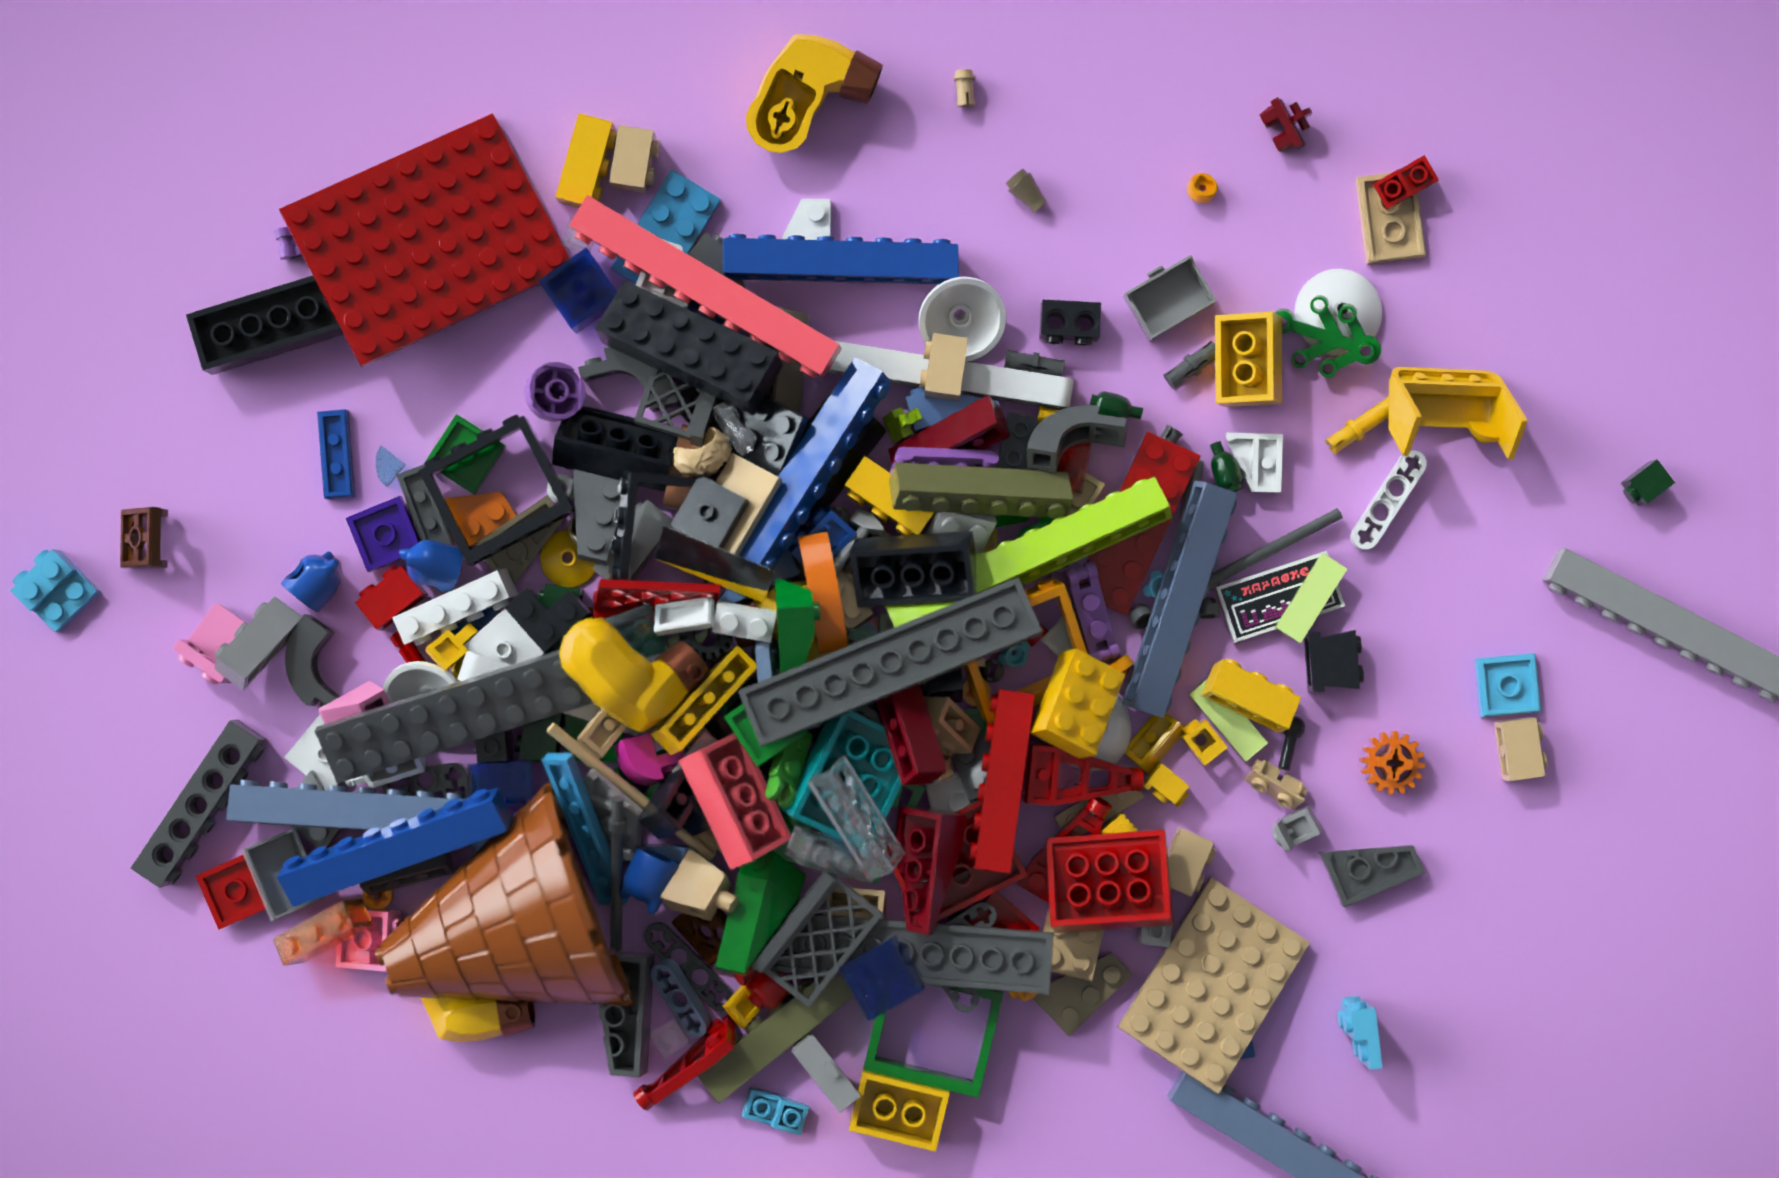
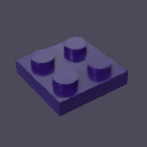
[346,496,420,572]

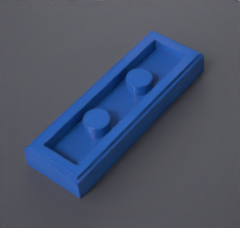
[317,409,355,499]

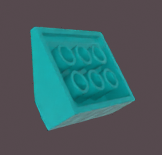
[782,711,902,853]

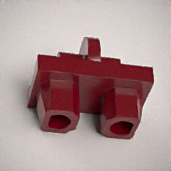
[1260,97,1312,152]

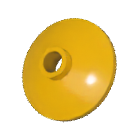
[540,529,596,588]

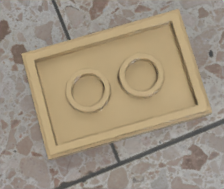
[1355,173,1426,265]
[716,453,783,556]

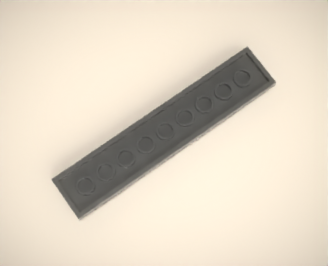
[738,577,1042,748]
[315,650,593,784]
[753,912,1054,994]

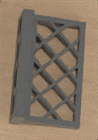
[634,368,719,447]
[752,867,883,1007]

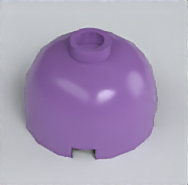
[524,362,586,422]

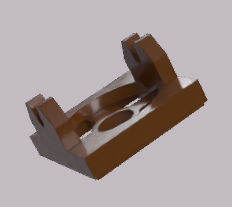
[120,507,168,568]
[671,908,728,966]

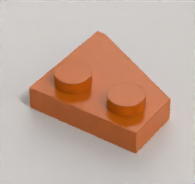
[445,492,517,547]

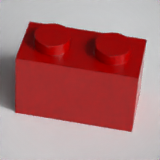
[355,565,428,631]

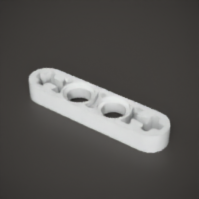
[1350,450,1427,550]

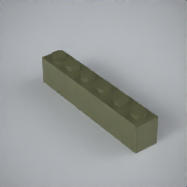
[889,462,1074,518]
[697,976,859,1103]

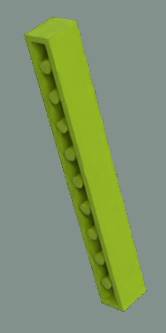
[885,477,1172,627]

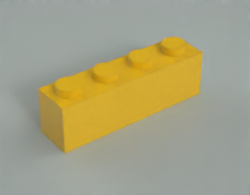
[650,645,757,755]

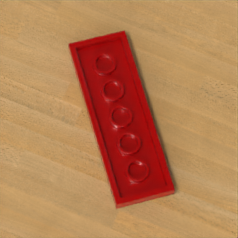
[1079,431,1201,616]

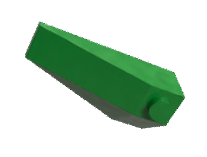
[774,578,820,673]
[715,852,806,976]

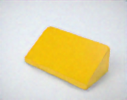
[1124,712,1185,774]

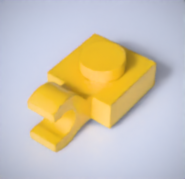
[425,623,478,672]

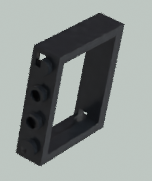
[418,415,575,567]
[608,470,722,599]

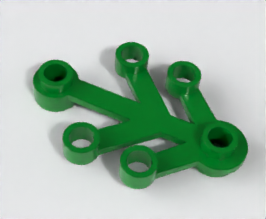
[1275,295,1382,378]

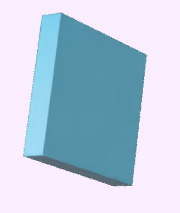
[1475,653,1541,717]

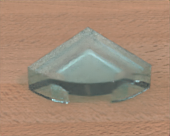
[376,446,406,487]

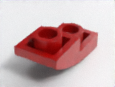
[1372,155,1439,210]

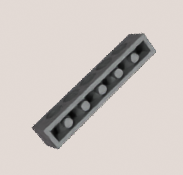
[130,720,267,888]

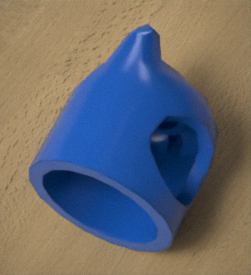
[399,540,463,593]
[281,551,341,613]
[620,846,680,915]

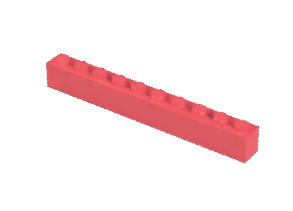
[569,195,842,379]

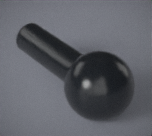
[1278,716,1305,771]

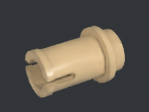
[953,69,976,107]

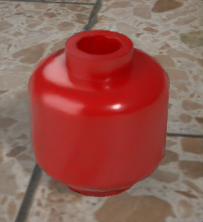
[746,971,790,1010]

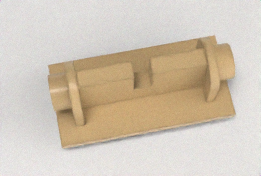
[1243,759,1308,810]

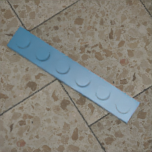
[542,753,629,906]

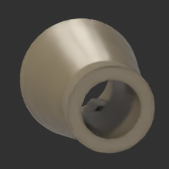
[1005,168,1047,213]

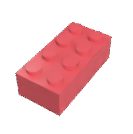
[678,733,793,870]

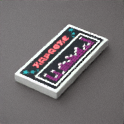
[1215,551,1345,643]

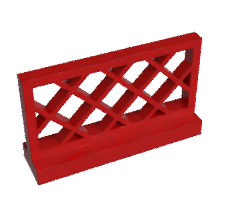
[593,579,720,625]

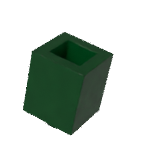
[1621,459,1675,506]

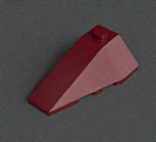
[895,806,966,935]

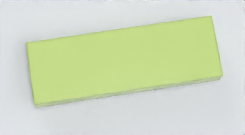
[1275,553,1347,643]
[1188,678,1268,762]

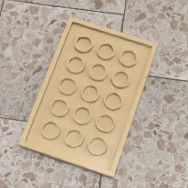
[1117,877,1310,1094]

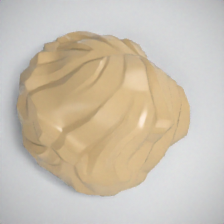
[673,427,732,478]

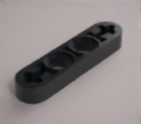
[644,922,734,1012]

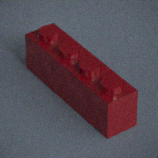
[888,395,1010,464]
[876,684,947,786]

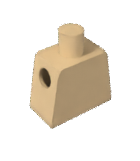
[660,849,738,920]

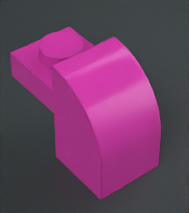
[614,733,685,786]

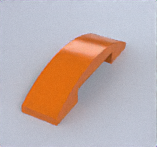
[798,532,848,654]

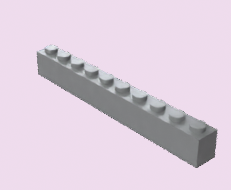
[1542,548,1779,703]

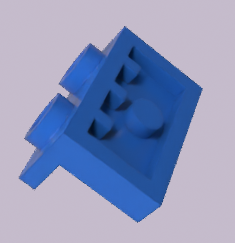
[789,504,857,563]

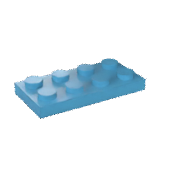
[611,169,721,284]

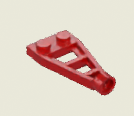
[1024,743,1144,806]
[1017,797,1112,903]
[633,1014,736,1111]

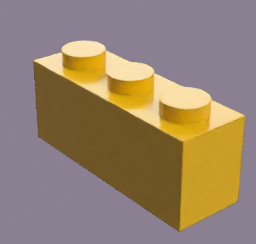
[555,113,617,208]
[1201,659,1301,733]

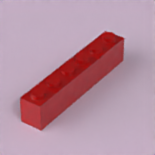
[969,688,1035,873]

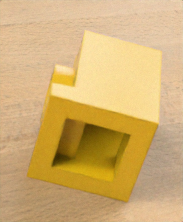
[1180,718,1228,766]
[1143,763,1190,807]

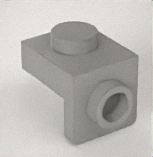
[1272,805,1323,852]

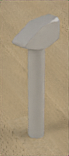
[834,508,885,576]

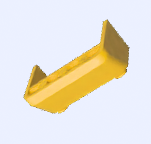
[1388,367,1528,460]

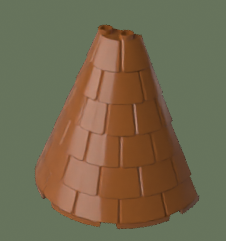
[375,782,635,1007]

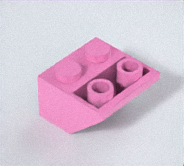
[318,681,390,724]

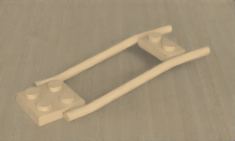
[546,709,741,868]

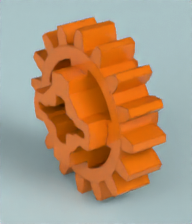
[1359,731,1425,795]

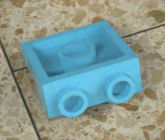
[10,549,101,633]
[1337,996,1382,1070]

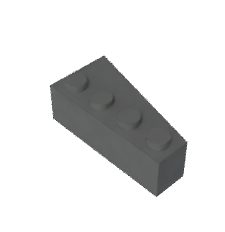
[598,951,655,1078]

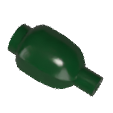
[1089,391,1143,419]
[1210,441,1243,492]

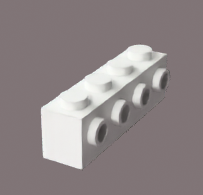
[392,568,518,646]

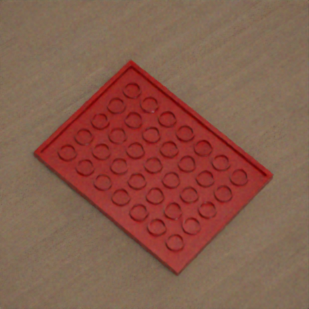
[279,113,574,368]

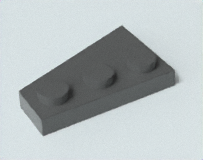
[573,469,621,566]
[1319,845,1425,907]

